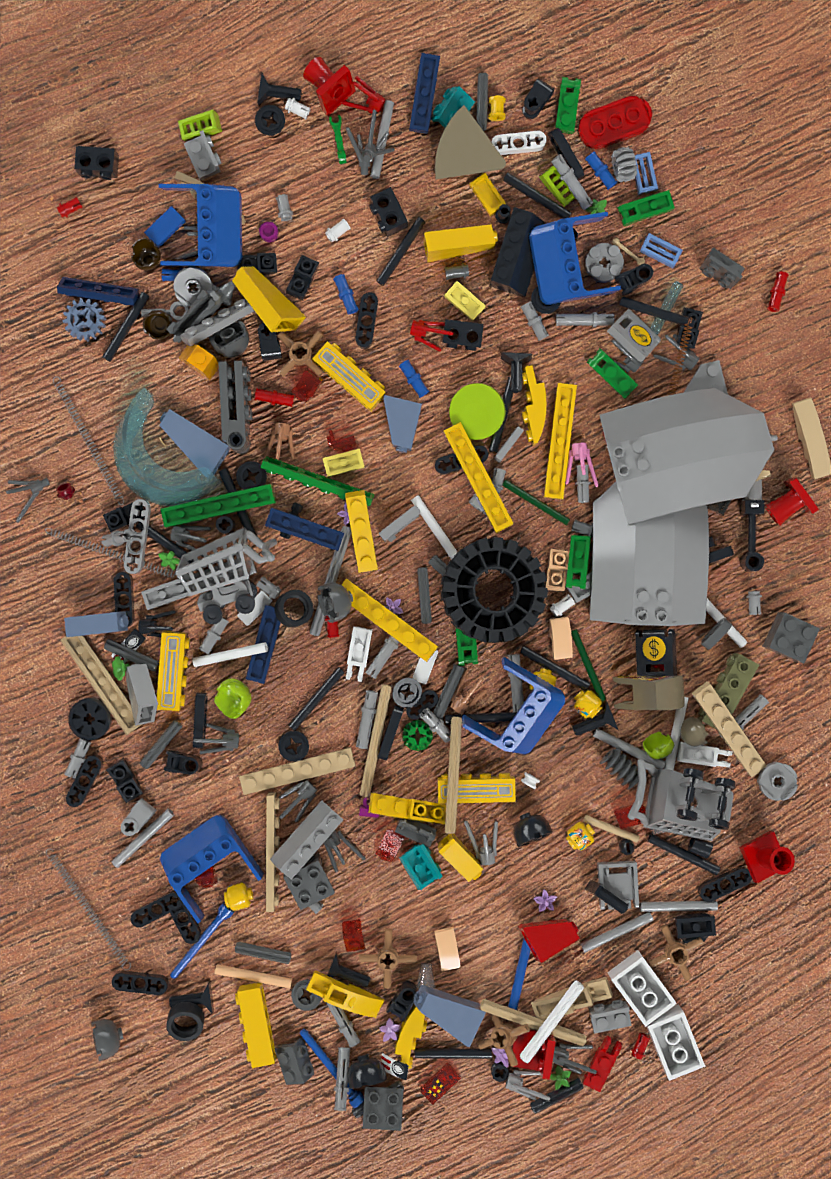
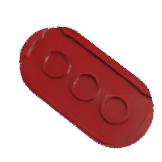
[578,96,652,149]

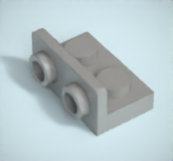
[183,130,222,181]
[589,1000,632,1034]

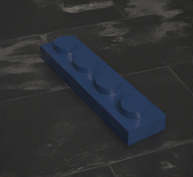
[409,53,440,134]
[57,277,139,305]
[265,508,344,551]
[246,605,281,684]

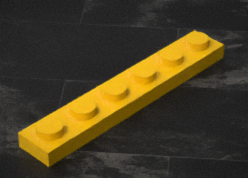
[544,383,577,500]
[443,422,513,533]
[342,578,438,662]

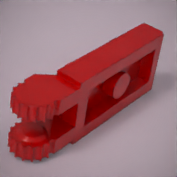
[582,1036,622,1092]

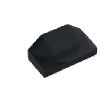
[675,913,716,943]

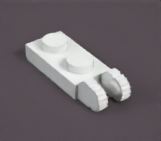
[346,626,373,682]
[677,742,732,767]

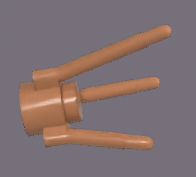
[264,423,295,461]
[450,670,487,715]

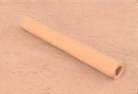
[215,964,292,988]

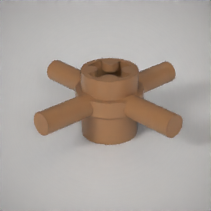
[277,331,324,377]
[648,925,704,981]
[359,928,417,989]
[478,1014,530,1067]

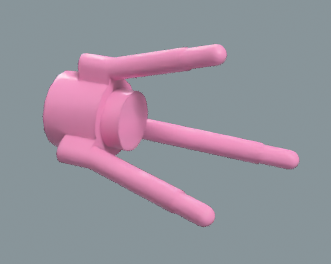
[565,443,599,487]

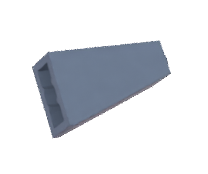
[159,409,231,480]
[413,985,486,1047]

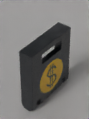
[635,629,677,676]

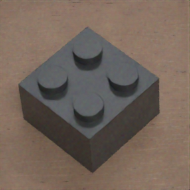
[762,612,820,664]

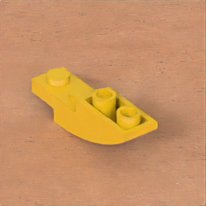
[522,365,547,446]
[368,793,446,824]
[306,970,384,1018]
[395,1004,427,1069]

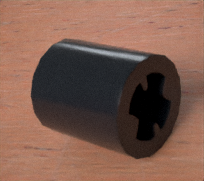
[216,516,236,534]
[688,837,713,858]

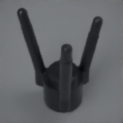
[138,610,176,638]

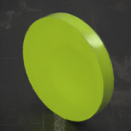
[449,383,505,440]

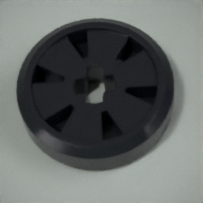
[68,697,112,740]

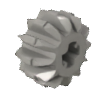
[611,147,637,182]

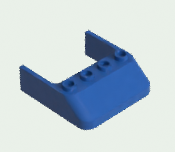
[159,184,242,267]
[529,212,621,305]
[462,656,565,754]
[160,815,264,923]

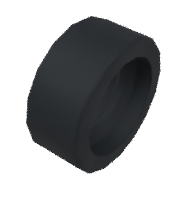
[275,590,313,627]
[166,1002,204,1041]

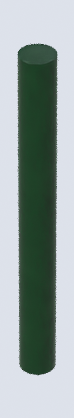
[502,479,570,526]
[571,629,606,701]

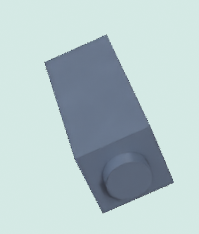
[384,395,422,453]
[64,611,129,637]

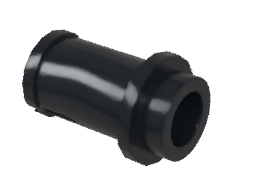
[495,204,511,224]

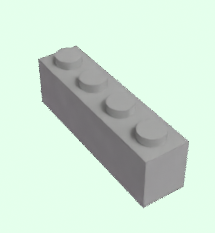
[270,800,343,880]

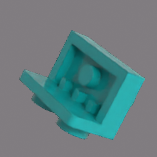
[431,86,475,128]
[398,844,443,890]

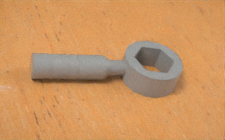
[141,301,189,321]

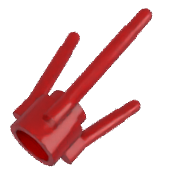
[342,76,386,114]
[410,320,453,352]

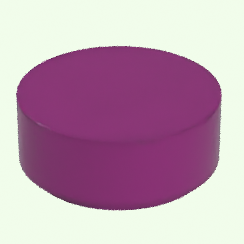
[259,221,279,242]

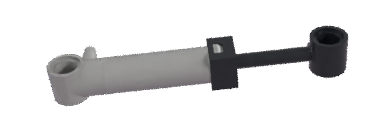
[740,434,778,572]

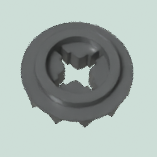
[291,978,322,1011]

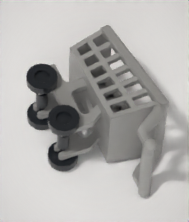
[176,527,277,624]
[628,759,736,841]

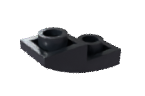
[237,253,277,275]
[286,255,319,301]
[676,307,703,349]
[103,502,146,533]
[106,758,143,803]

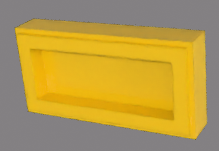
[469,173,506,217]

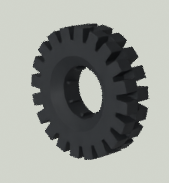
[440,537,548,643]

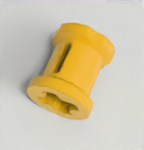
[489,95,506,121]

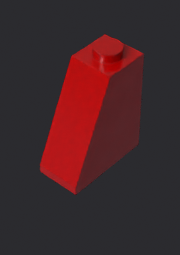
[518,919,580,963]

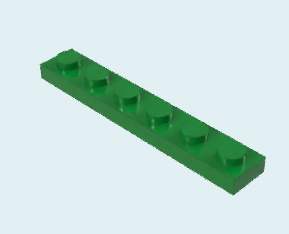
[261,456,375,506]
[160,484,276,528]

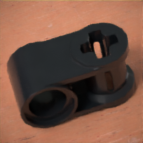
[522,78,555,119]
[614,264,654,296]
[258,323,282,361]
[163,750,203,775]
[386,981,417,1022]

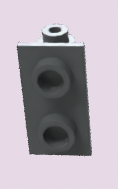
[395,819,437,847]

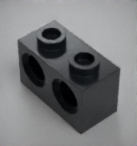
[74,146,119,180]
[369,187,408,237]
[442,319,484,351]

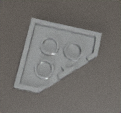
[683,360,728,395]

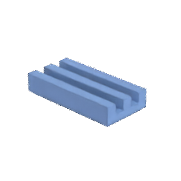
[635,152,658,195]
[639,233,683,269]

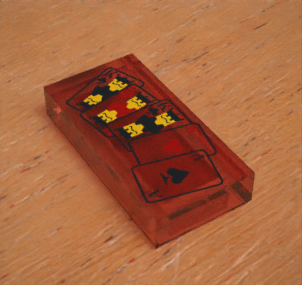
[420,1062,461,1105]

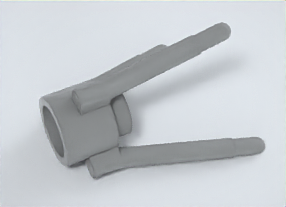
[464,821,498,865]
[505,1069,550,1101]

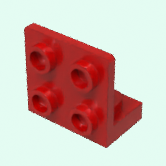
[510,1029,556,1080]

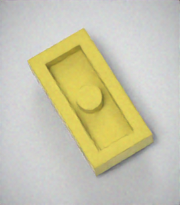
[444,281,486,322]
[323,449,365,477]

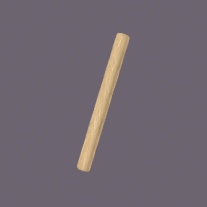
[360,684,392,797]
[445,717,462,834]
[480,999,587,1046]

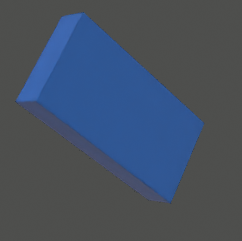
[144,206,186,248]

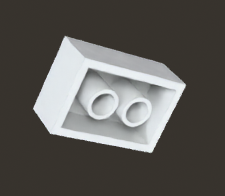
[607,950,677,1027]
[646,1004,705,1081]

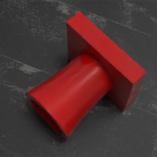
[303,57,356,116]
[764,478,819,527]
[739,831,795,883]

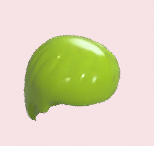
[214,678,251,719]

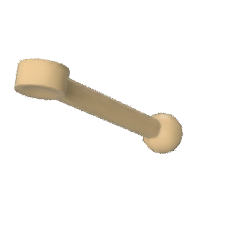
[612,238,645,266]

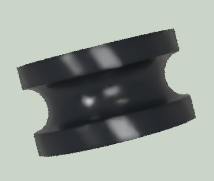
[491,1061,509,1082]

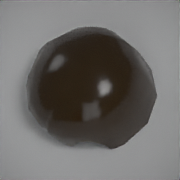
[131,238,161,271]
[142,310,173,340]

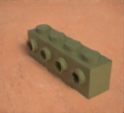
[698,653,759,730]

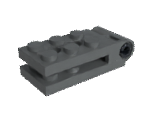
[218,361,253,454]

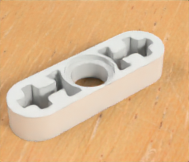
[492,131,546,155]

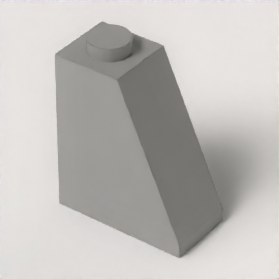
[126,664,158,726]

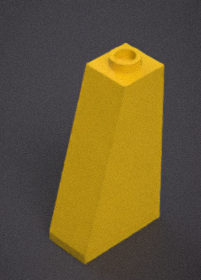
[423,224,498,263]
[232,267,306,332]

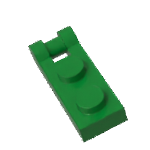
[555,76,581,134]
[617,190,675,227]
[587,348,638,399]
[566,535,591,589]
[455,627,478,666]

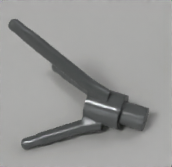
[358,110,395,162]
[346,127,389,175]
[6,478,50,523]

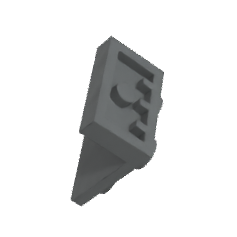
[699,248,745,289]
[283,852,335,910]
[362,1086,403,1131]

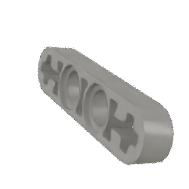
[124,499,151,574]

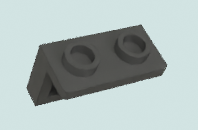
[274,1038,314,1085]

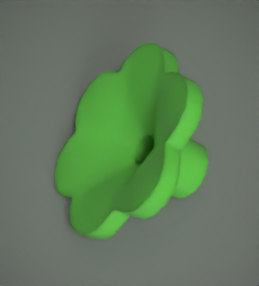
[112,656,130,681]

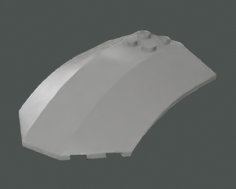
[600,388,774,525]
[590,482,709,626]

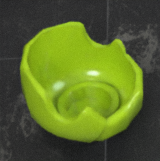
[643,732,675,759]

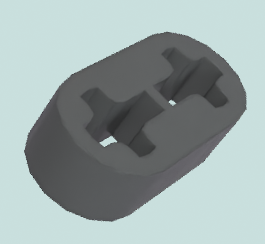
[700,618,732,650]

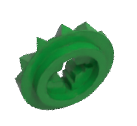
[402,720,433,751]

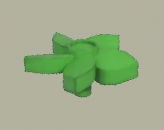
[585,199,607,214]
[159,551,180,571]
[550,1065,571,1090]

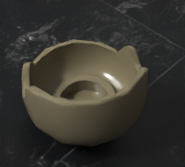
[680,717,708,747]

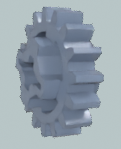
[63,298,107,342]

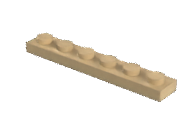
[60,636,143,735]
[692,681,767,777]
[239,747,356,795]
[266,792,280,912]

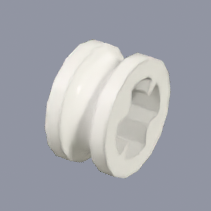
[521,772,540,789]

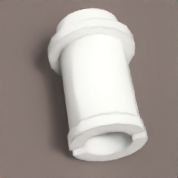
[285,98,311,120]
[325,219,350,242]
[550,594,575,617]

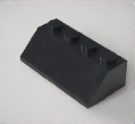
[489,207,546,298]

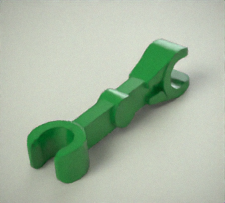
[329,115,347,164]

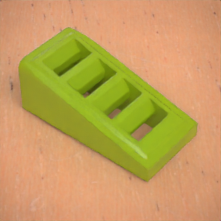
[178,109,222,141]
[539,165,575,207]

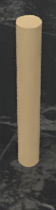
[583,815,639,843]

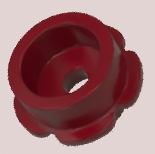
[56,483,75,500]

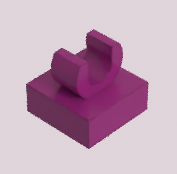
[359,797,379,818]

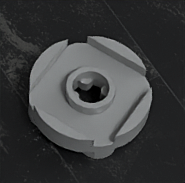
[585,243,624,283]
[174,266,213,306]
[757,761,798,801]

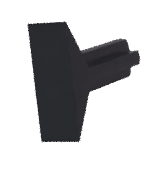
[257,72,302,107]
[500,352,533,394]
[572,701,619,736]
[584,880,628,914]
[327,951,370,987]
[169,981,214,1014]

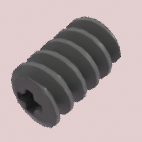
[599,748,639,790]

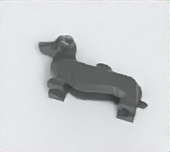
[167,281,235,343]

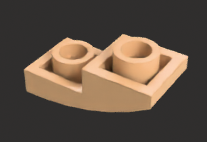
[545,549,570,592]
[549,617,573,660]
[434,927,461,971]

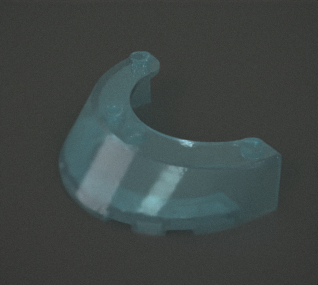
[113,387,222,506]

